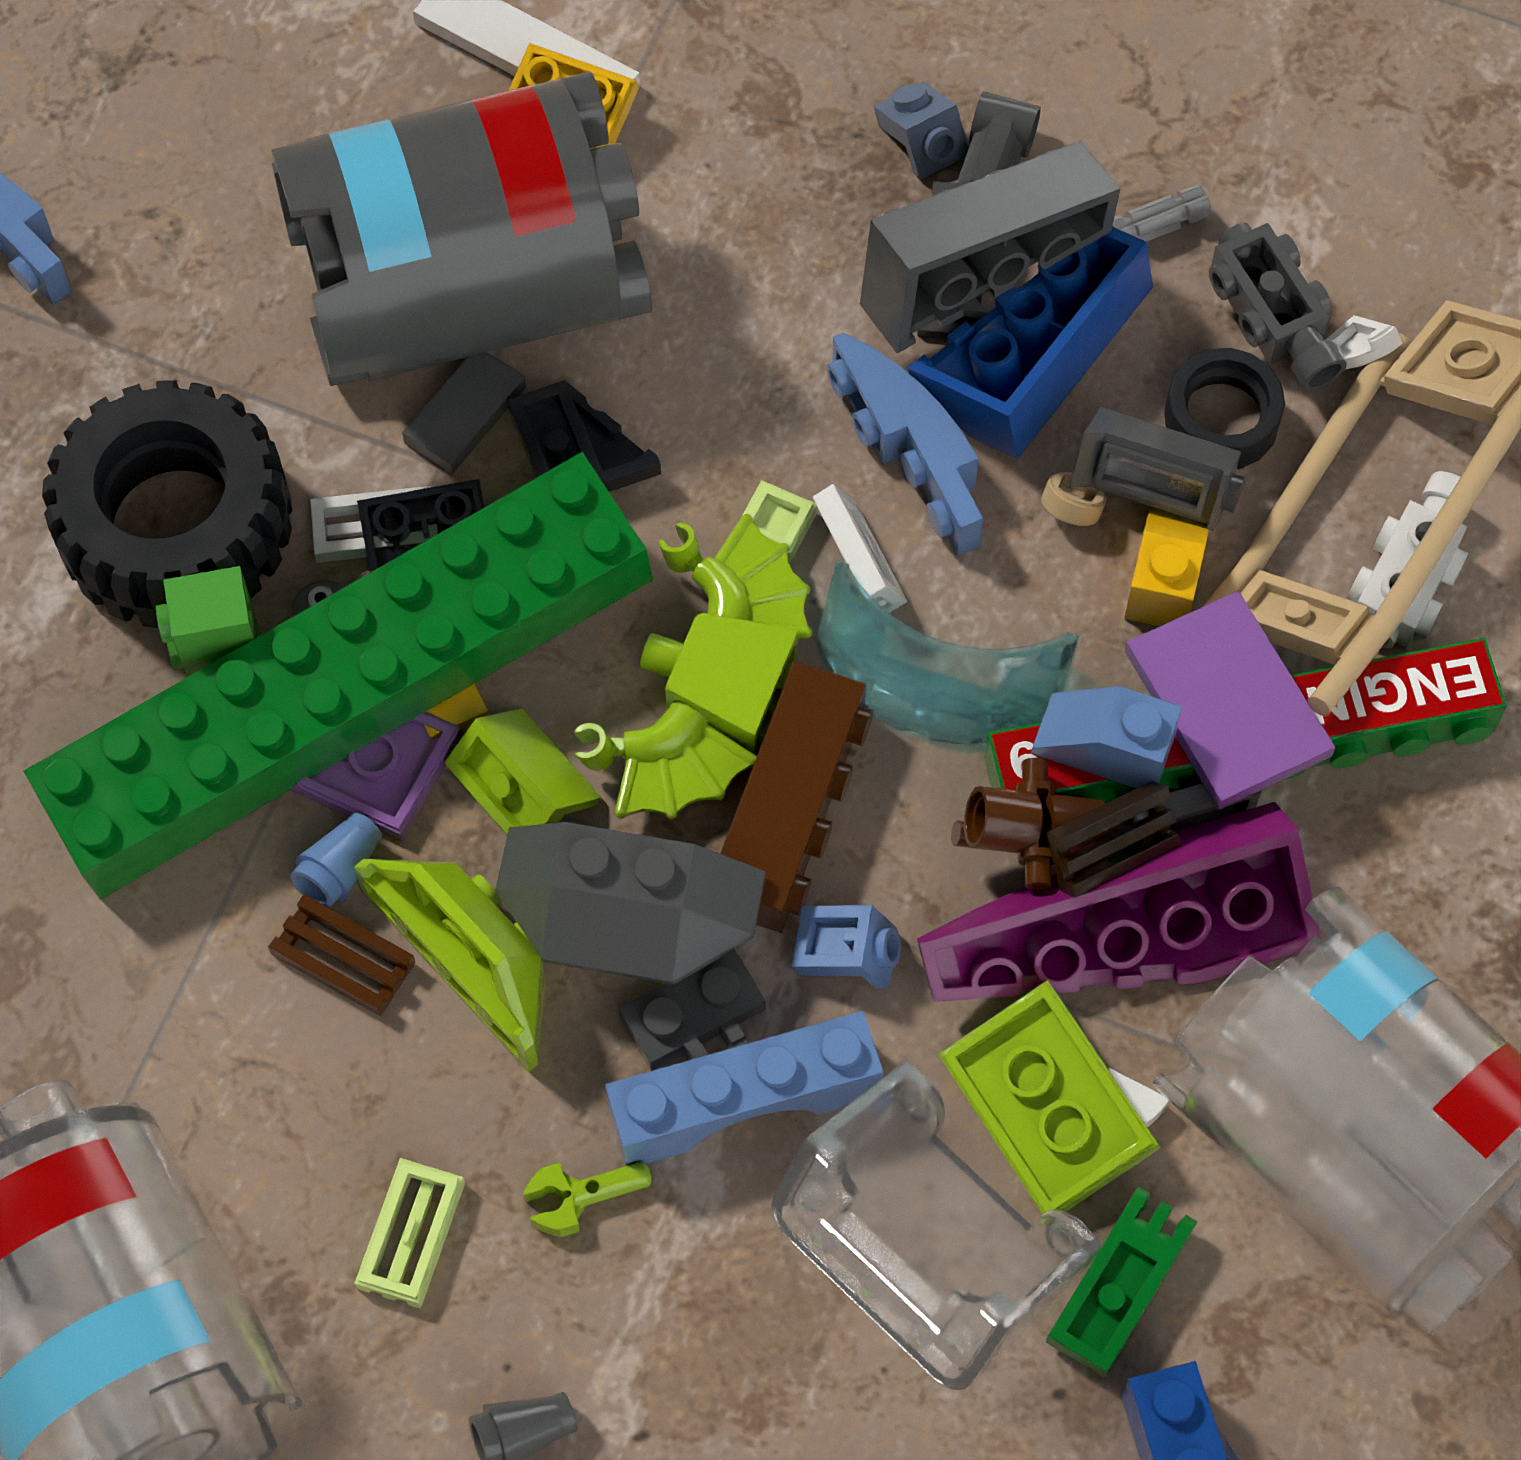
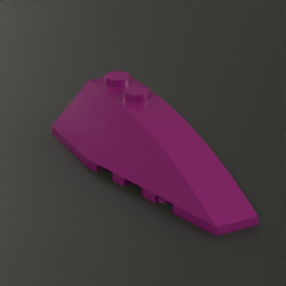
[917,801,1323,1002]

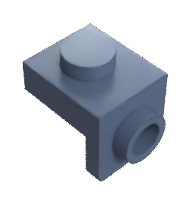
[873,81,968,179]

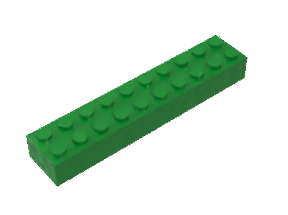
[23,452,653,900]

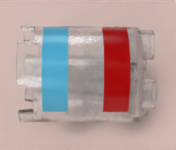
[1152,887,1521,1336]
[0,1080,304,1460]

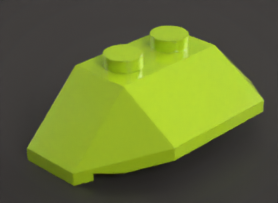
[354,859,546,1073]

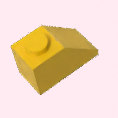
[1124,506,1209,627]

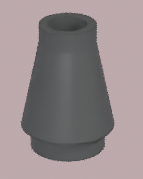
[469,1392,577,1460]

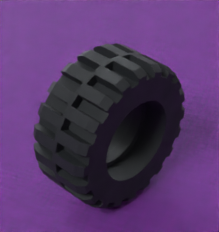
[42,380,293,628]

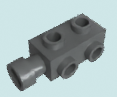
[1209,223,1347,391]

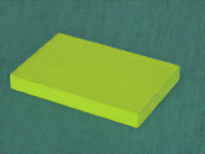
[938,980,1161,1223]

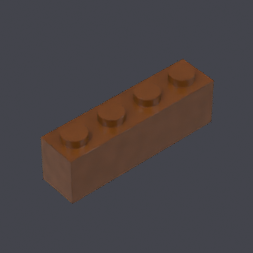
[720,661,874,933]

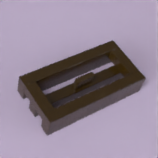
[1046,781,1181,898]

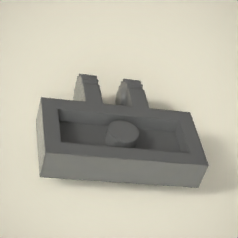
[619,948,766,1071]

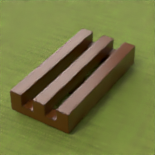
[268,894,416,1016]

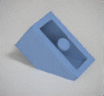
[1031,686,1183,788]

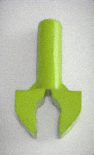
[523,1161,652,1237]

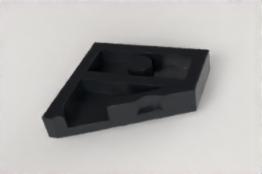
[507,380,661,492]

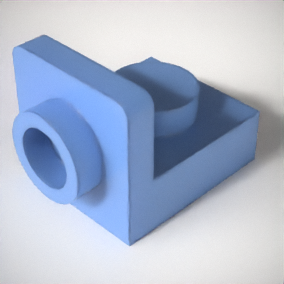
[791,905,901,988]

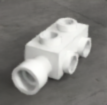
[1347,471,1469,648]

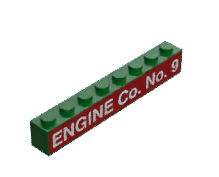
[984,638,1507,804]

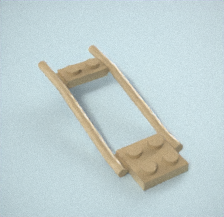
[1202,300,1521,716]

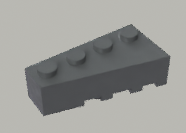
[860,141,1120,354]

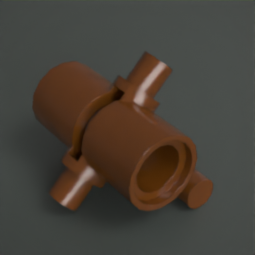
[951,758,1109,890]

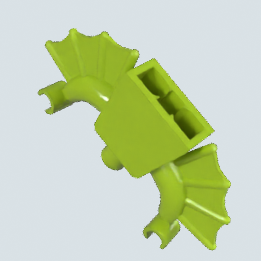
[574,514,812,819]

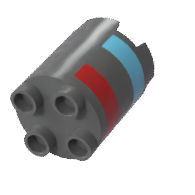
[271,72,652,386]

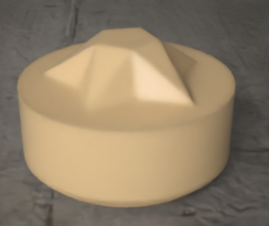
[1041,472,1107,526]

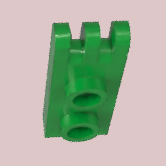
[1046,1187,1198,1378]

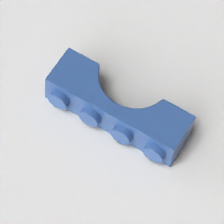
[605,1011,883,1166]

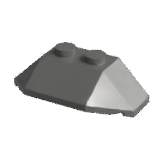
[495,822,766,985]

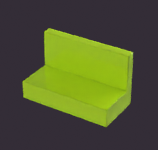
[444,708,602,835]

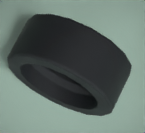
[1164,348,1285,469]

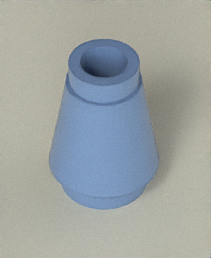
[290,813,382,908]

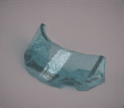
[816,560,1080,744]

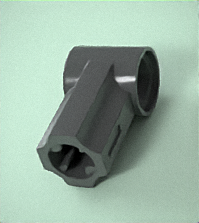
[958,91,1041,182]

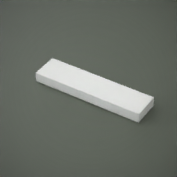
[413,0,640,86]

